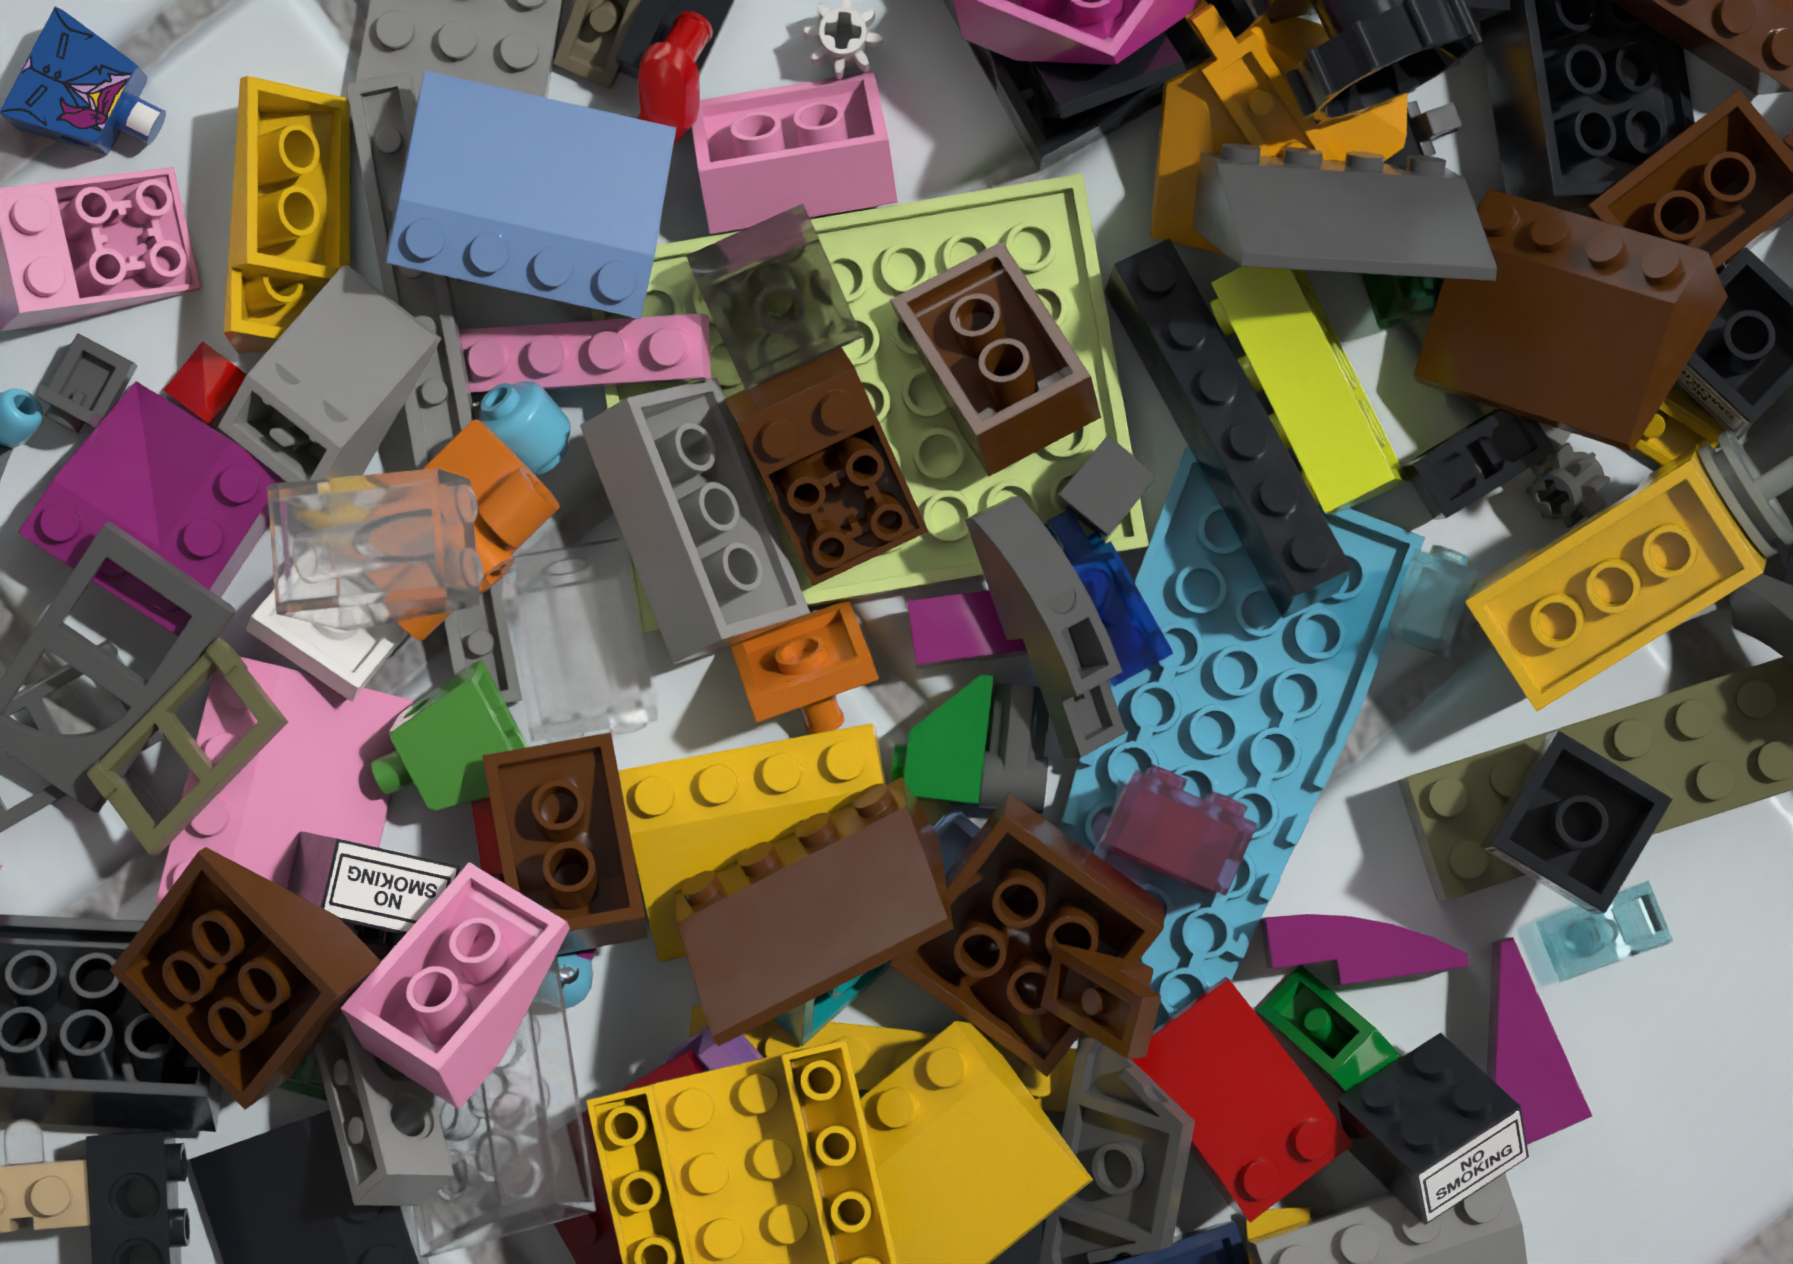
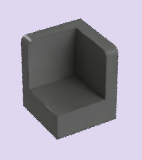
[1056,435,1155,542]

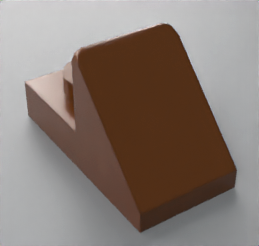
[1040,945,1161,1059]

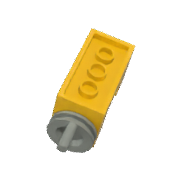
[1465,431,1793,712]

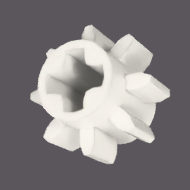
[804,0,883,79]

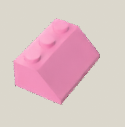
[692,71,898,234]

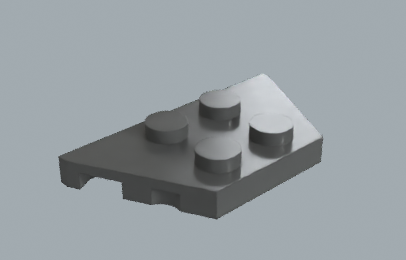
[1039,1032,1195,1264]

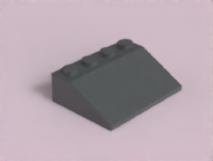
[1192,143,1497,281]

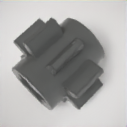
[1526,443,1610,528]

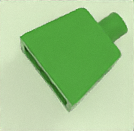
[371,659,528,810]

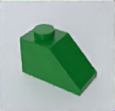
[890,674,994,806]
[1257,965,1402,1094]

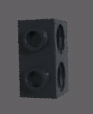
[1402,408,1556,520]

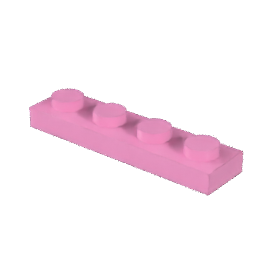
[460,313,711,395]

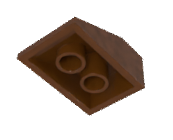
[890,242,1101,477]
[482,732,648,955]

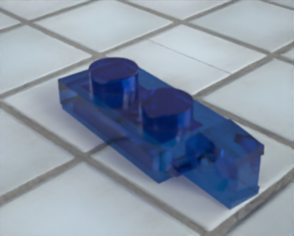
[1044,508,1173,687]

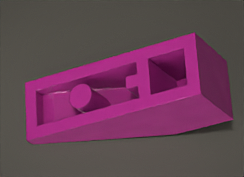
[1487,937,1592,1145]

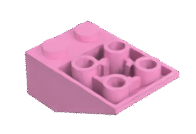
[0,167,201,332]

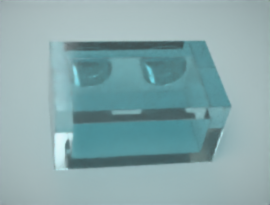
[1389,545,1477,659]

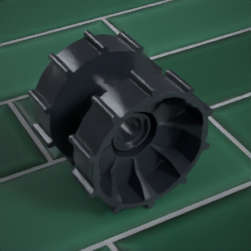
[1251,0,1484,125]

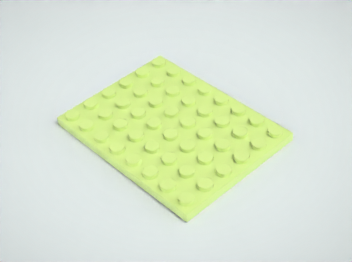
[591,173,1149,634]

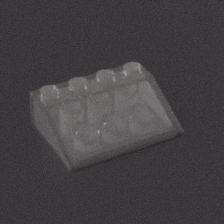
[413,958,596,1258]

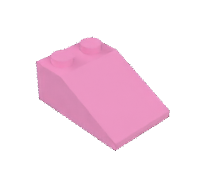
[341,862,570,1110]

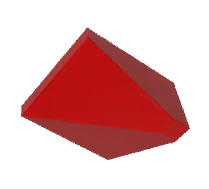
[164,341,247,429]

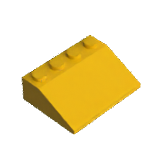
[618,723,887,962]
[860,1021,1093,1264]

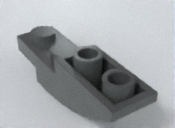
[965,496,1126,759]

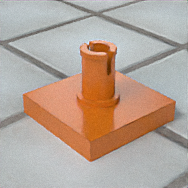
[730,600,879,734]

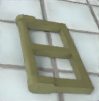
[87,637,288,856]

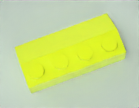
[1210,266,1409,515]

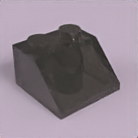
[686,203,863,390]

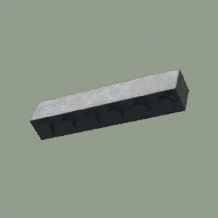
[1104,239,1353,618]

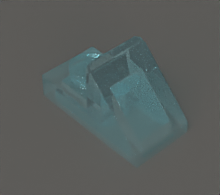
[1536,880,1674,982]

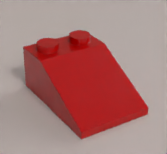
[1131,977,1354,1223]

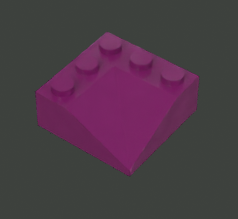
[18,381,294,637]

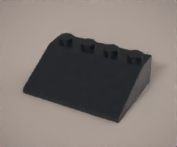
[1479,0,1695,210]
[0,914,222,1132]
[189,1110,429,1264]

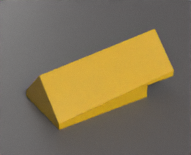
[223,75,350,353]

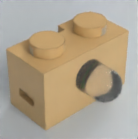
[0,1119,90,1233]

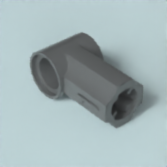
[979,683,1049,814]

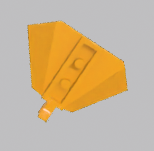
[1149,0,1408,255]

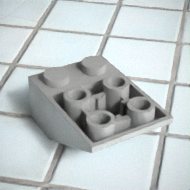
[218,265,442,501]

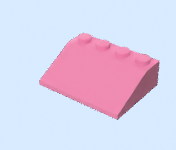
[155,656,416,904]

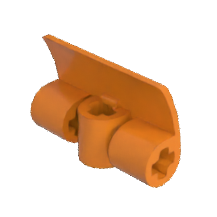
[342,420,560,641]

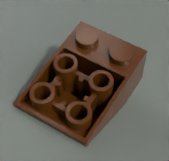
[724,345,928,586]

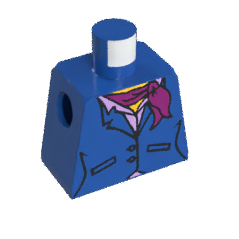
[0,6,166,155]

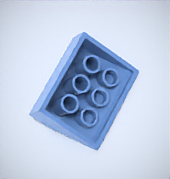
[384,70,676,319]

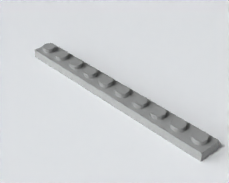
[346,71,527,703]

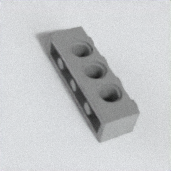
[314,943,454,1206]

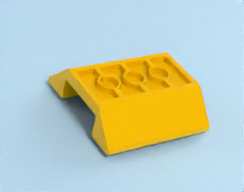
[586,1040,898,1264]

